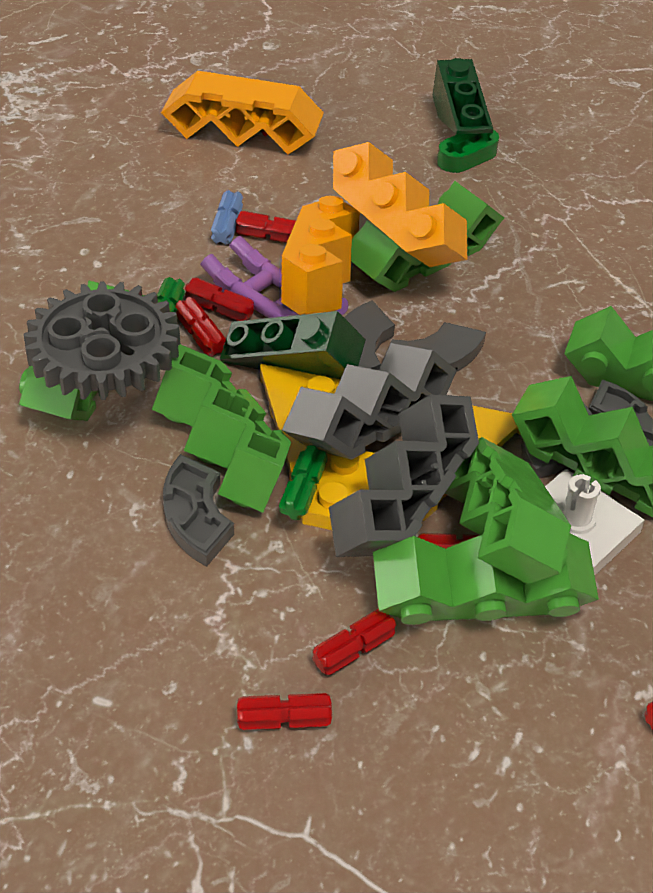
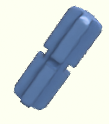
[211,190,243,245]

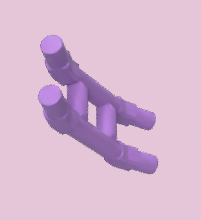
[200,236,349,318]

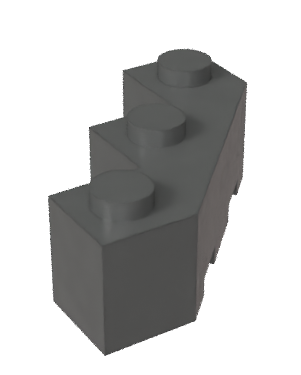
[282,343,457,460]
[329,394,479,557]

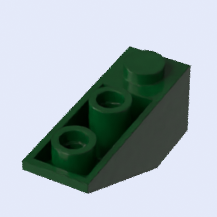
[432,58,493,134]
[220,311,366,379]

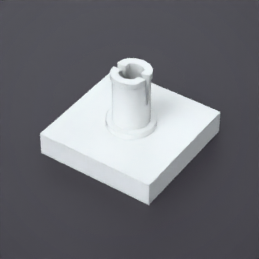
[545,469,644,575]

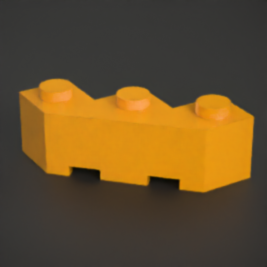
[161,71,324,155]
[333,142,467,267]
[281,196,360,315]

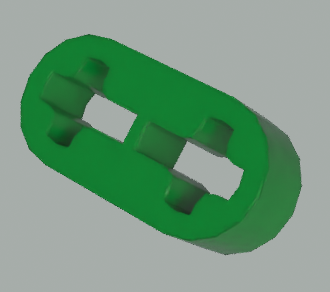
[437,130,499,173]

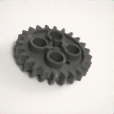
[24,281,181,400]

